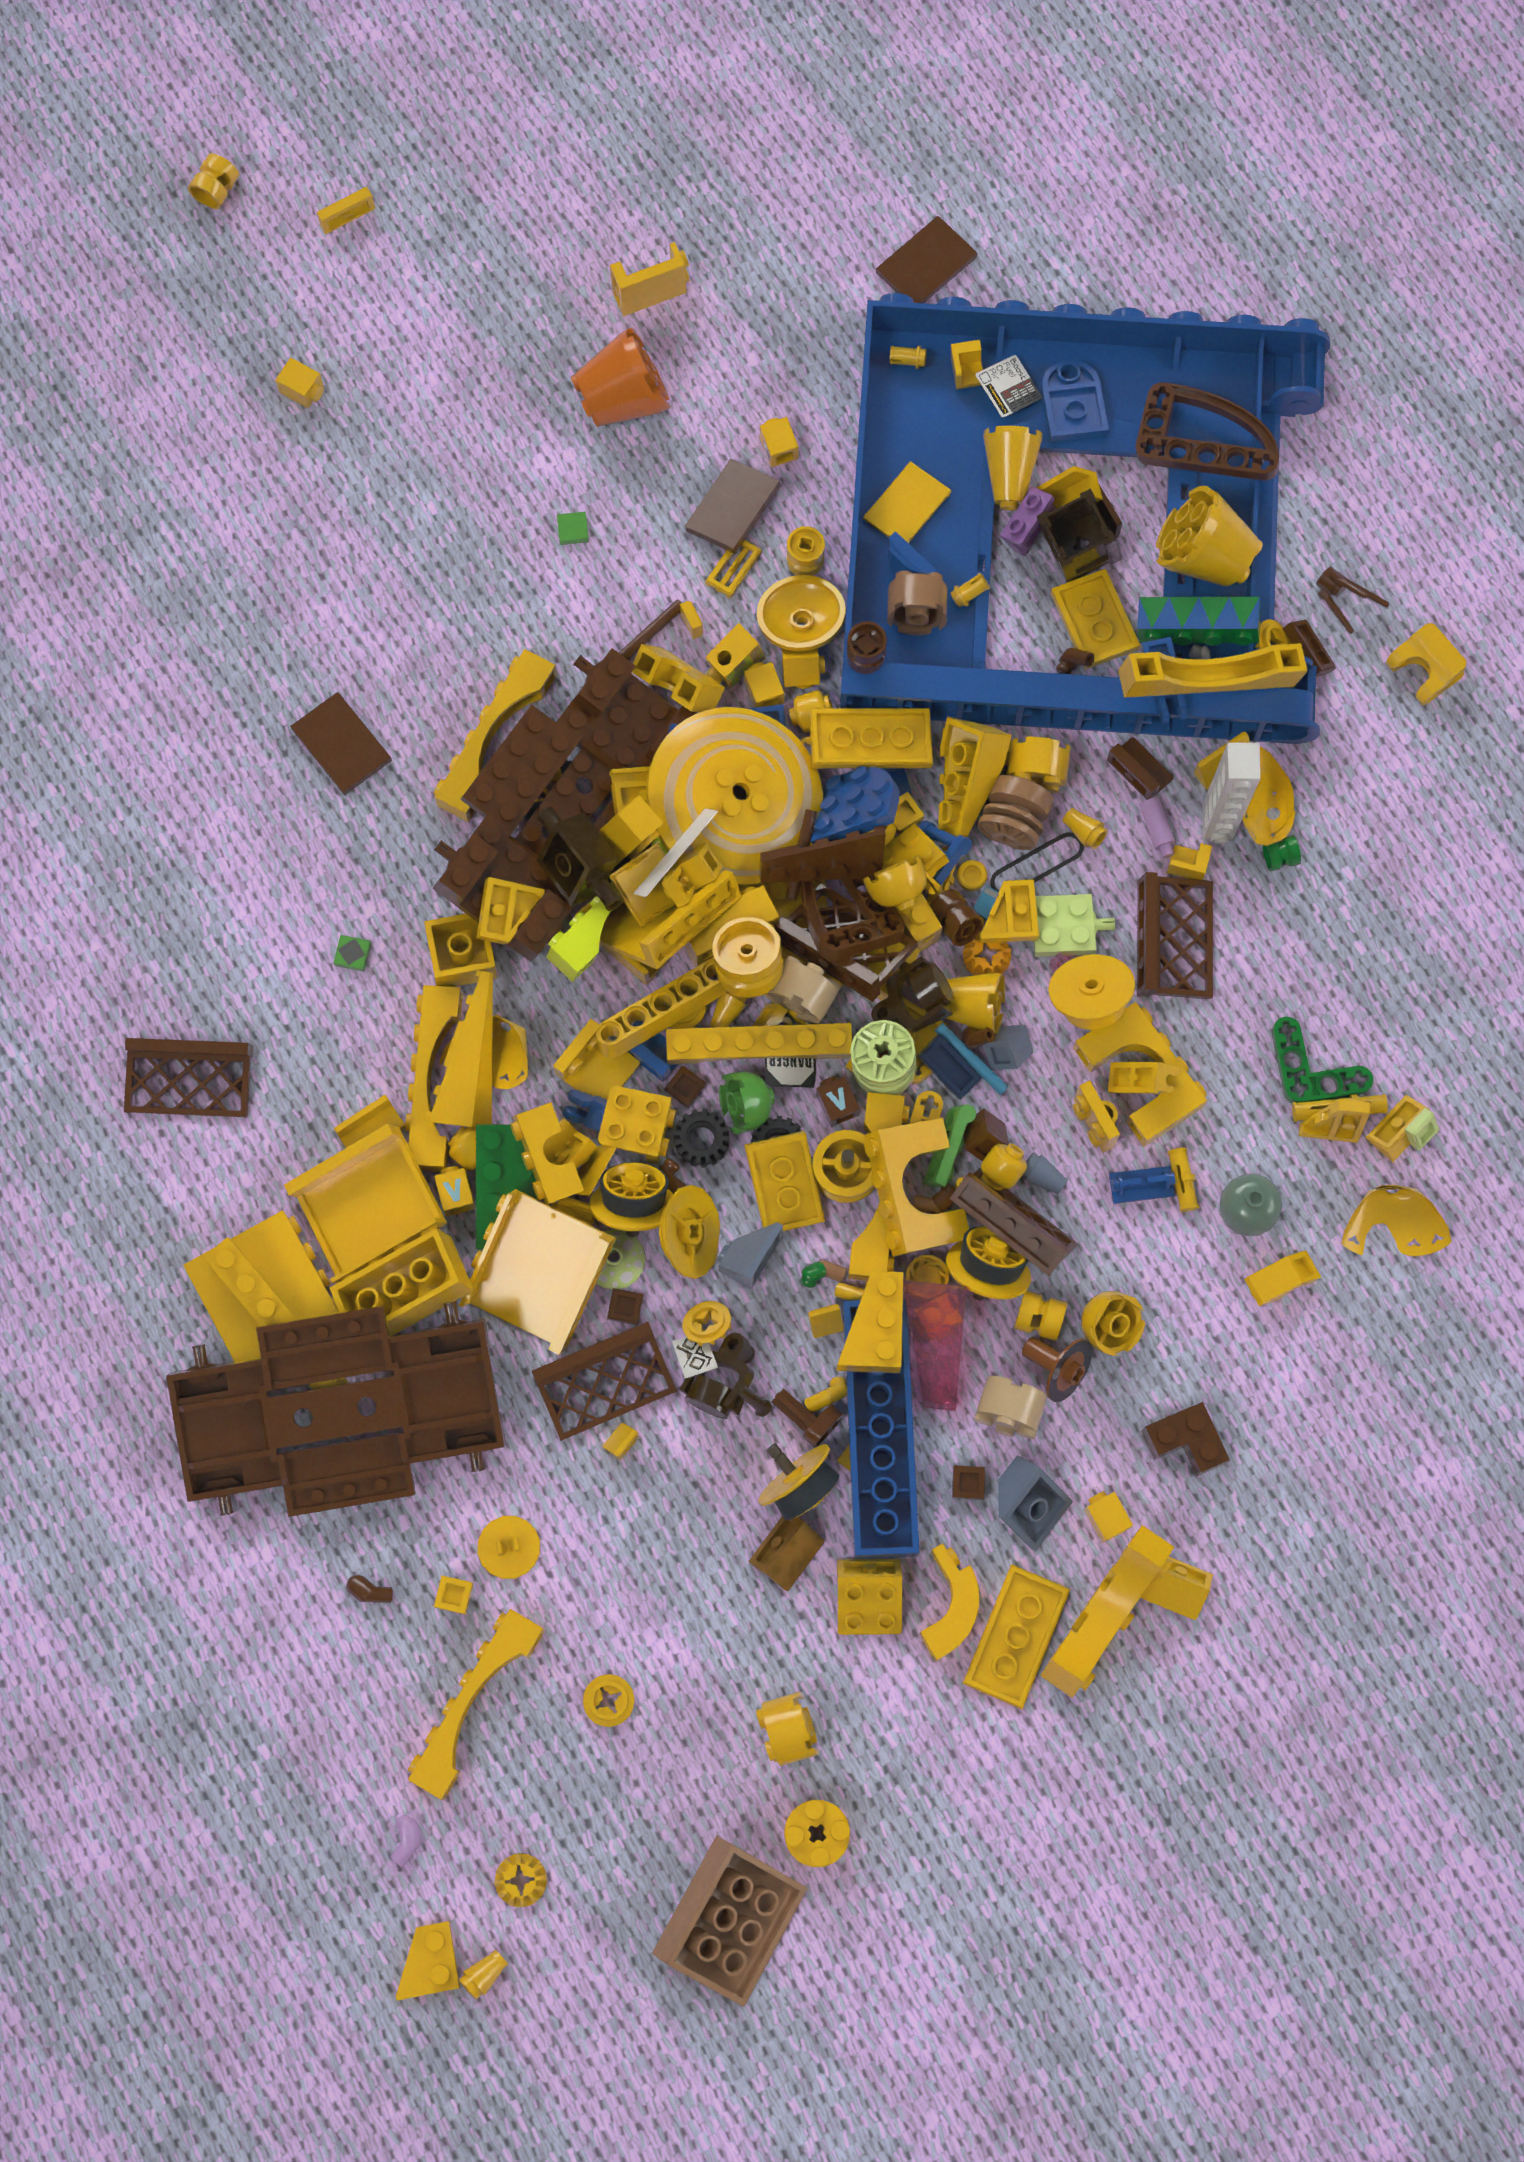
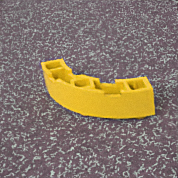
[1040,1525,1174,1698]

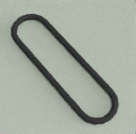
[990,832,1084,892]

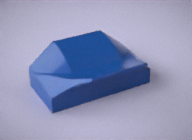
[888,531,937,574]

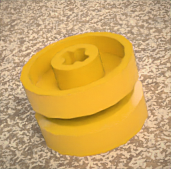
[712,917,784,998]

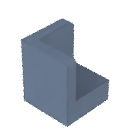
[984,1025,1033,1070]

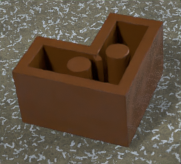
[1141,1402,1230,1477]

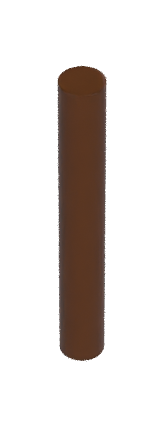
[618,599,682,660]
[785,809,817,901]

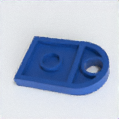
[1041,359,1109,443]

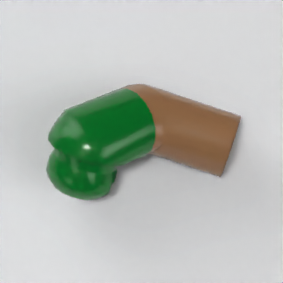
[800,1260,847,1288]

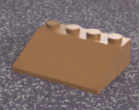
[652,1835,808,2007]

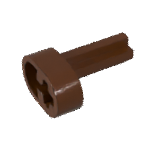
[771,1388,844,1448]

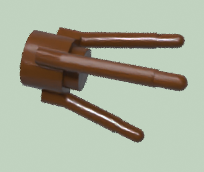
[1316,566,1389,634]

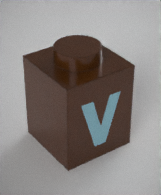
[816,1076,860,1127]

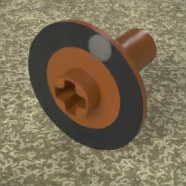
[1022,1337,1092,1402]

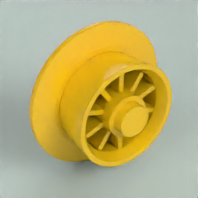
[1048,954,1135,1030]

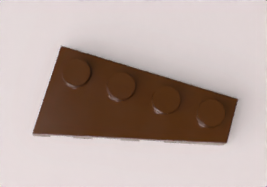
[759,825,886,883]

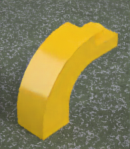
[919,1543,979,1662]

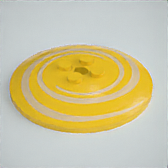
[646,707,823,886]

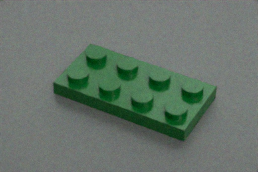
[476,1124,538,1249]

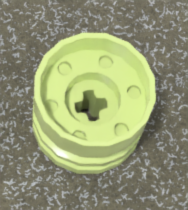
[850,1020,917,1095]

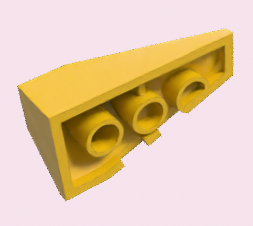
[938,717,1012,847]

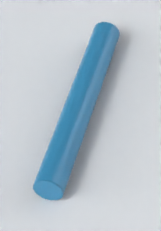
[934,1022,1009,1095]

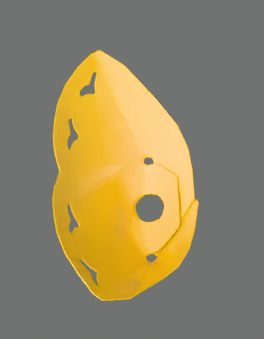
[1242,746,1296,846]
[439,1014,528,1089]
[1341,1185,1452,1256]

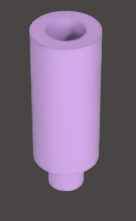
[1140,797,1176,858]

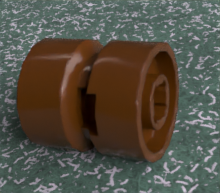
[846,621,887,674]
[929,889,984,946]

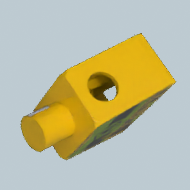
[704,623,766,688]

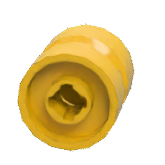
[187,153,240,210]
[787,526,825,576]
[1014,1290,1068,1341]

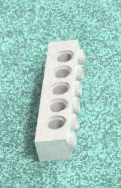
[1202,743,1260,844]

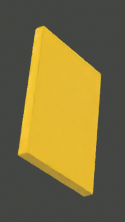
[863,461,951,543]

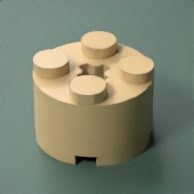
[767,956,841,1024]
[974,1376,1047,1439]

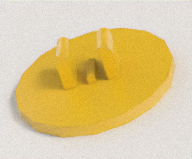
[477,1516,540,1579]

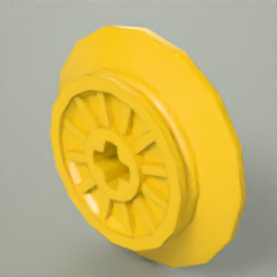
[659,1185,720,1279]

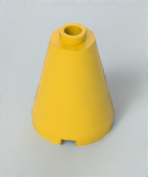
[983,426,1043,511]
[919,973,1006,1034]

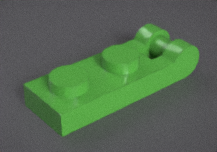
[922,1104,976,1188]

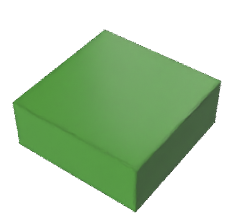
[557,511,589,545]

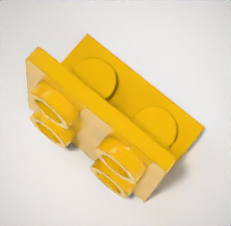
[553,1019,640,1099]
[837,1559,902,1635]

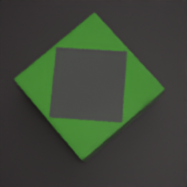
[333,935,371,972]

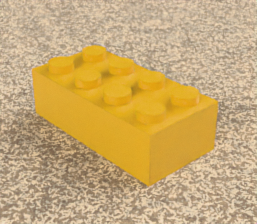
[330,1228,474,1337]

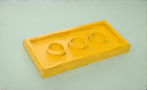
[809,708,933,769]
[962,1564,1071,1710]

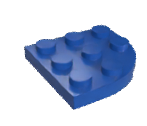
[811,766,899,844]

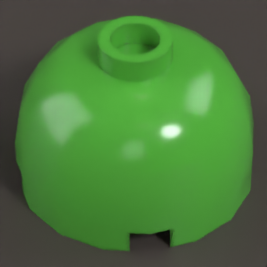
[719,1071,775,1135]

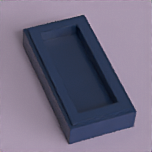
[916,1034,981,1100]

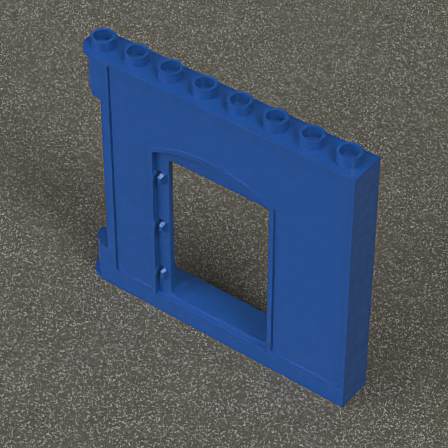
[840,293,1330,744]

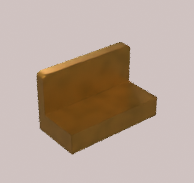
[748,1516,825,1591]

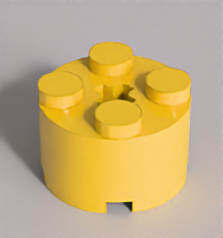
[1007,736,1071,793]
[756,1691,819,1766]
[784,1800,850,1867]

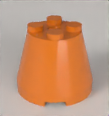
[571,327,671,427]

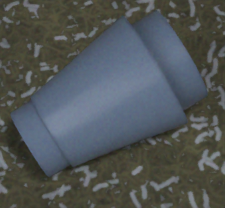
[1023,1152,1068,1194]

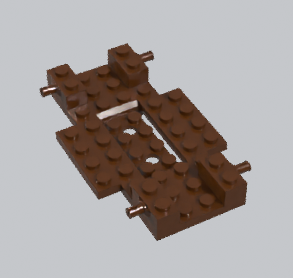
[432,648,697,962]
[166,1301,506,1517]

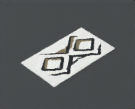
[672,1337,718,1378]

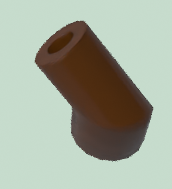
[1056,648,1095,674]
[962,1026,995,1049]
[659,1158,687,1194]
[346,1575,393,1603]

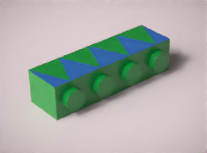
[1137,597,1261,646]

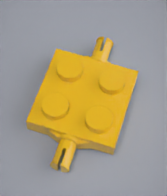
[882,823,949,895]

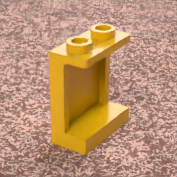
[610,242,690,317]

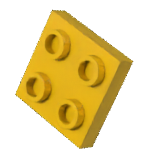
[1072,1080,1120,1153]

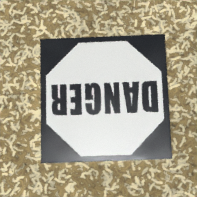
[765,1058,816,1088]

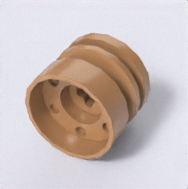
[977,775,1054,850]

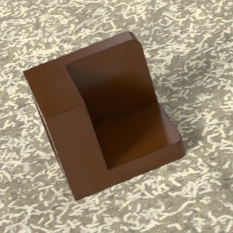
[963,1108,1009,1161]

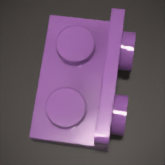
[1000,486,1056,556]

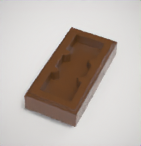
[1282,619,1336,677]

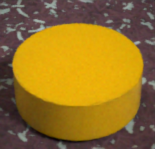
[957,860,987,891]

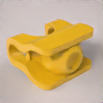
[1386,623,1466,705]

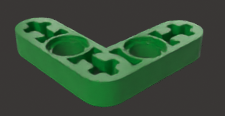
[1272,1016,1373,1103]

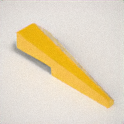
[424,970,493,1127]

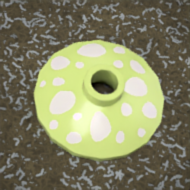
[596,1229,645,1290]

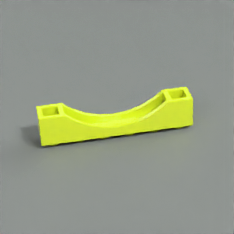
[546,837,669,982]

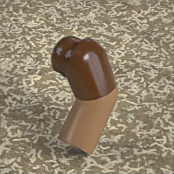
[913,1184,956,1214]

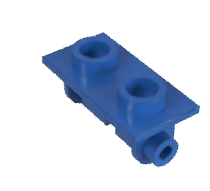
[1109,1166,1175,1204]

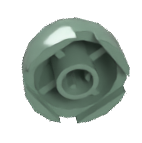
[1219,1174,1282,1236]

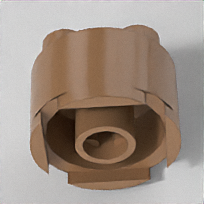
[887,571,947,635]

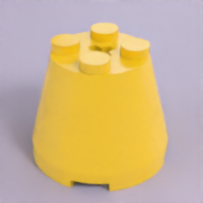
[1155,486,1263,586]

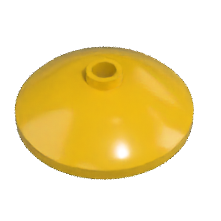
[757,575,846,651]

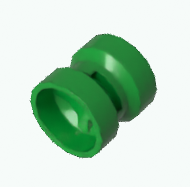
[1262,835,1301,872]

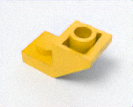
[1244,1250,1321,1306]

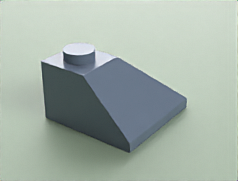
[716,1222,783,1290]
[998,1455,1073,1551]

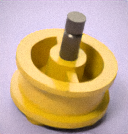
[813,1130,875,1203]

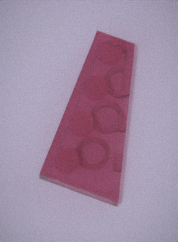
[903,1280,967,1411]

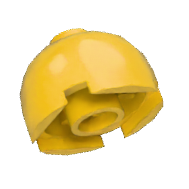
[863,855,927,911]
[1081,1291,1145,1356]

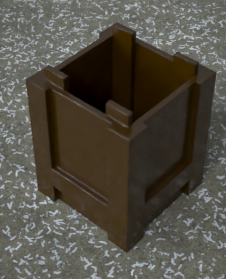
[1037,488,1122,582]

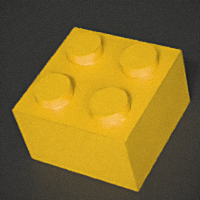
[424,914,497,987]

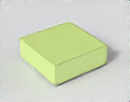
[1405,1108,1439,1151]

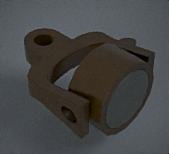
[871,956,955,1033]
[679,1332,772,1419]

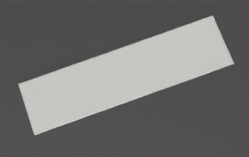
[633,808,718,897]

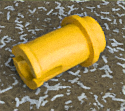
[890,345,927,369]
[950,573,990,607]

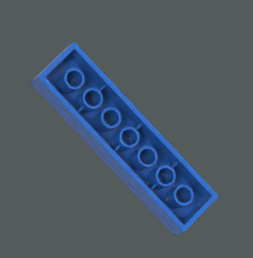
[843,1298,920,1559]

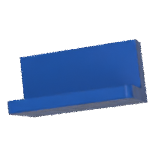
[615,1021,679,1082]

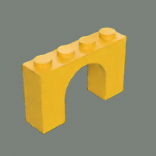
[1073,1001,1208,1147]
[864,1117,969,1257]

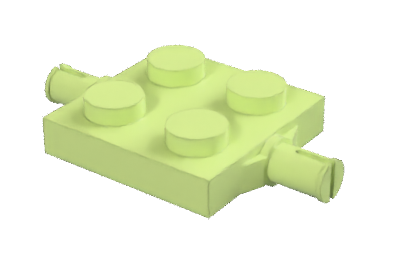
[1033,894,1115,957]

